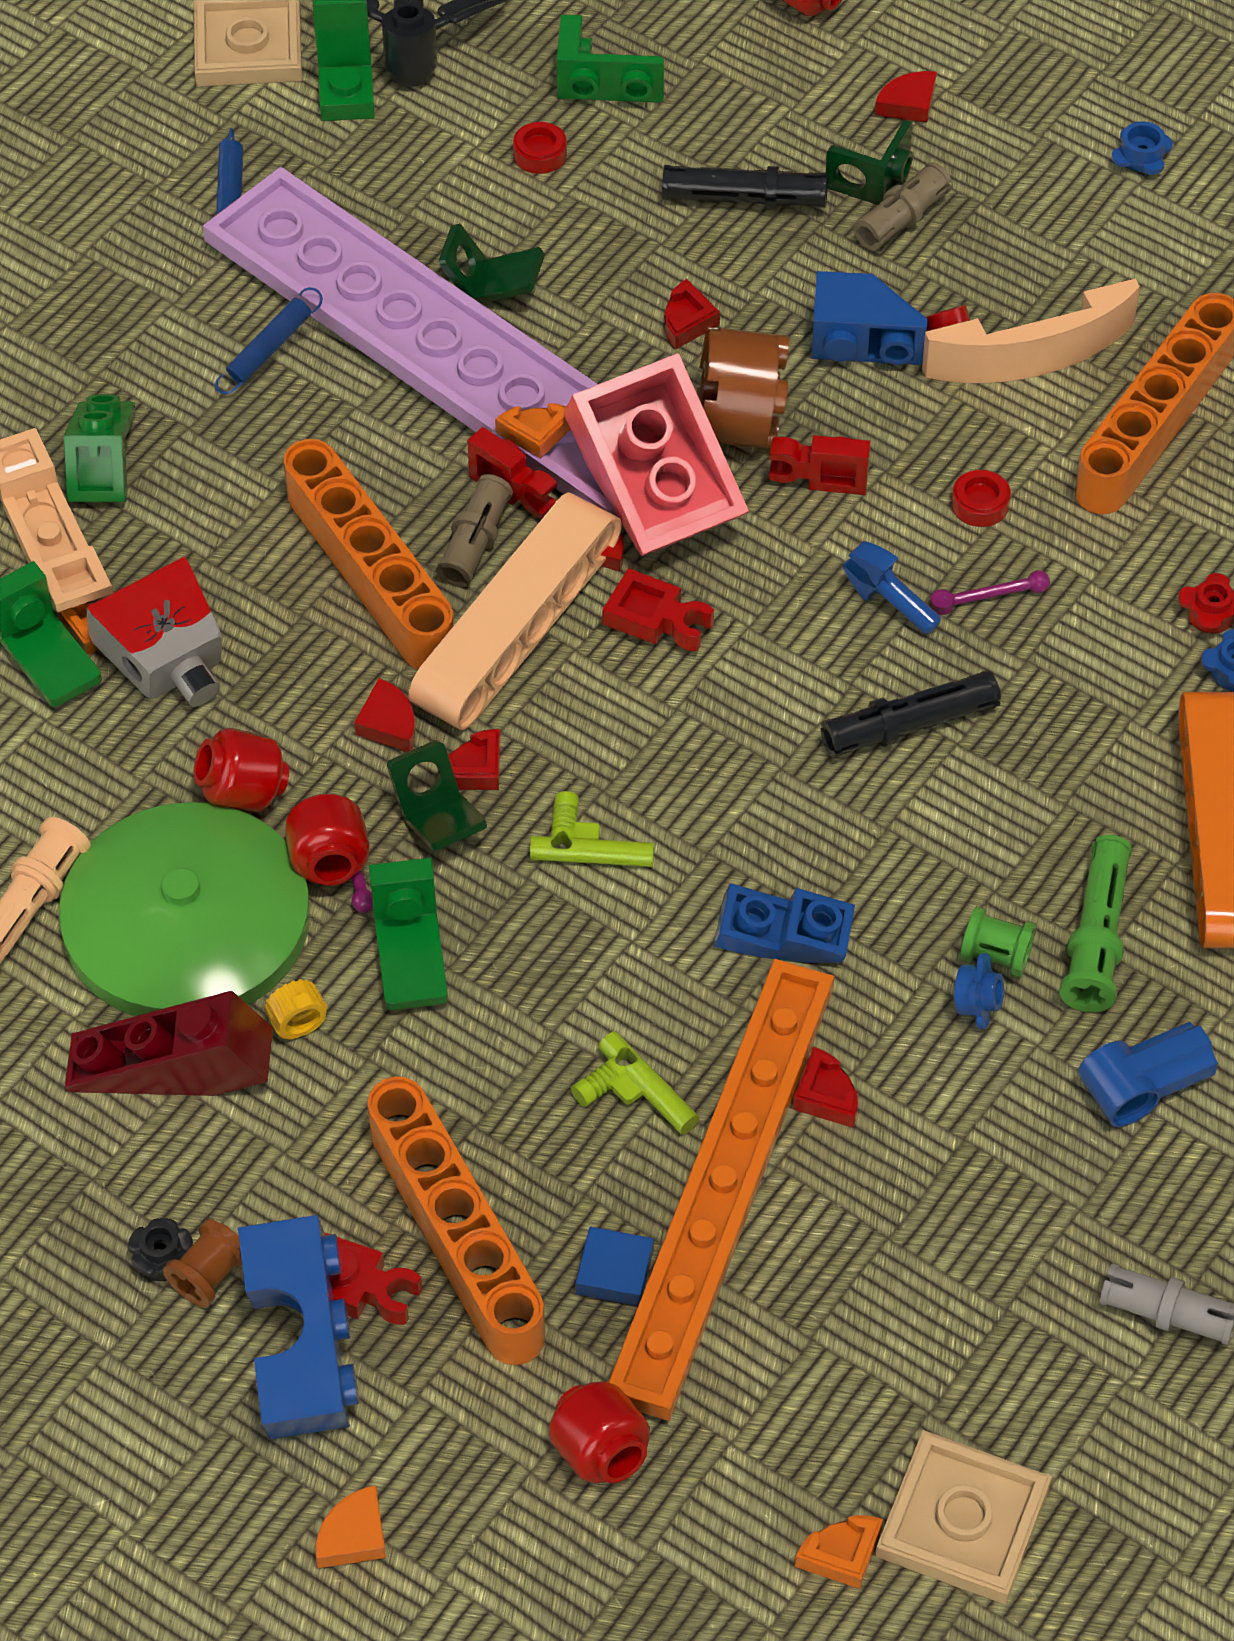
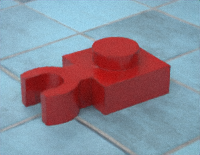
[467,426,557,519]
[769,435,871,495]
[602,568,714,651]
[325,1233,422,1325]

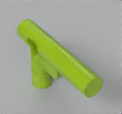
[530,791,655,867]
[571,1031,699,1135]

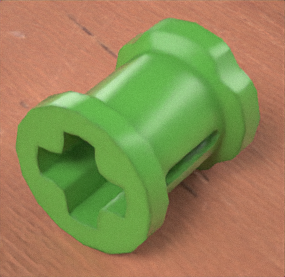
[960,906,1037,978]

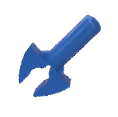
[842,541,941,634]

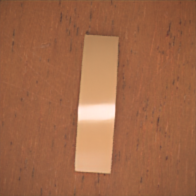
[922,278,1140,383]
[0,428,113,612]

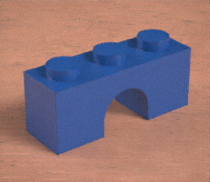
[238,1215,359,1439]

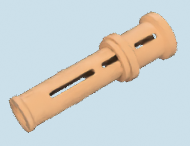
[0,817,91,964]

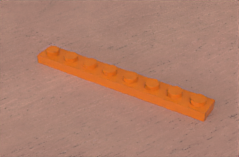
[609,958,835,1421]

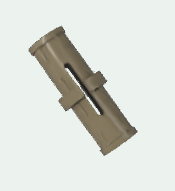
[854,162,952,251]
[435,474,513,587]

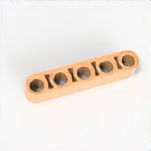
[409,492,622,730]

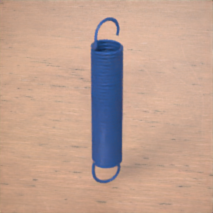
[216,128,243,215]
[215,287,323,394]

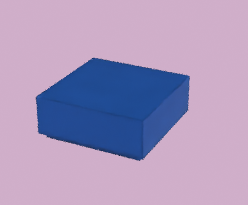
[575,1226,654,1306]

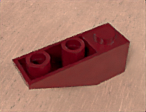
[64,990,273,1096]

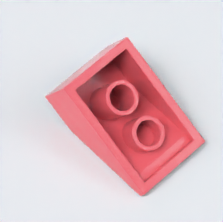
[564,353,749,557]

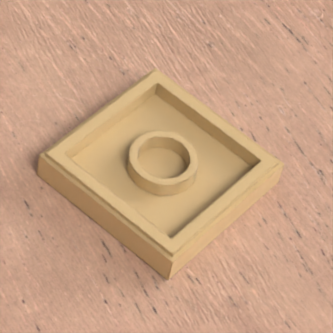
[194,0,302,87]
[875,1430,1052,1605]

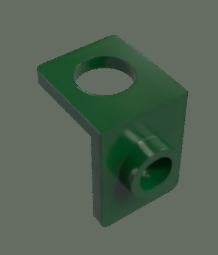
[825,119,913,205]
[439,223,545,304]
[387,740,487,851]

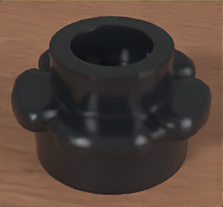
[128,1218,193,1281]

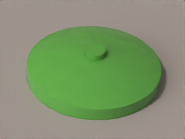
[59,802,310,1016]

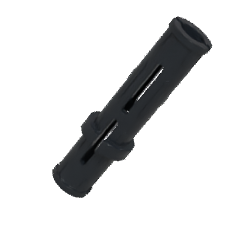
[662,165,828,210]
[820,670,1001,758]

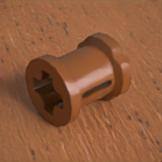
[163,1219,242,1308]

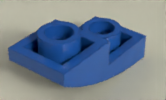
[713,883,855,963]

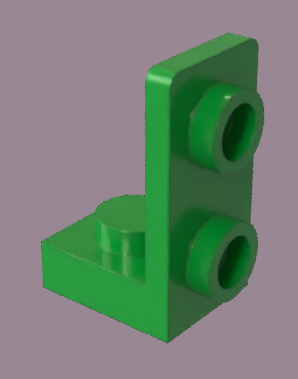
[312,0,375,122]
[557,15,664,103]
[63,394,135,502]
[0,561,102,707]
[369,858,448,1010]

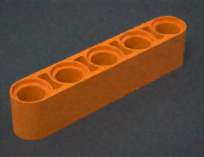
[1075,293,1234,514]
[284,439,454,670]
[1179,692,1234,948]
[367,1076,545,1365]

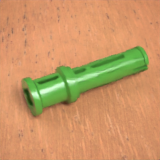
[1059,835,1132,1013]

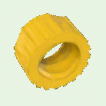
[264,979,328,1040]

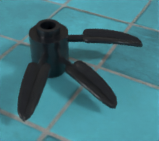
[367,0,508,87]

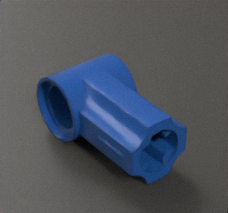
[1078,1022,1218,1127]

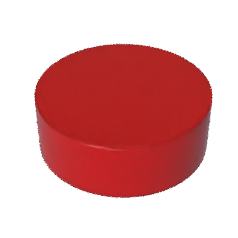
[513,122,567,174]
[952,470,1011,527]

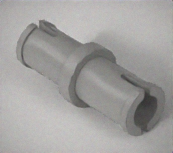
[1100,1263,1234,1346]

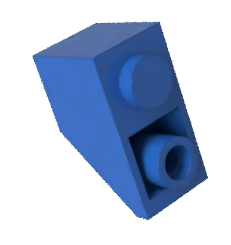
[812,271,927,365]

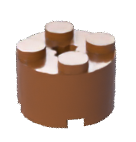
[696,328,789,449]

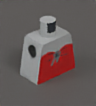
[87,556,222,707]

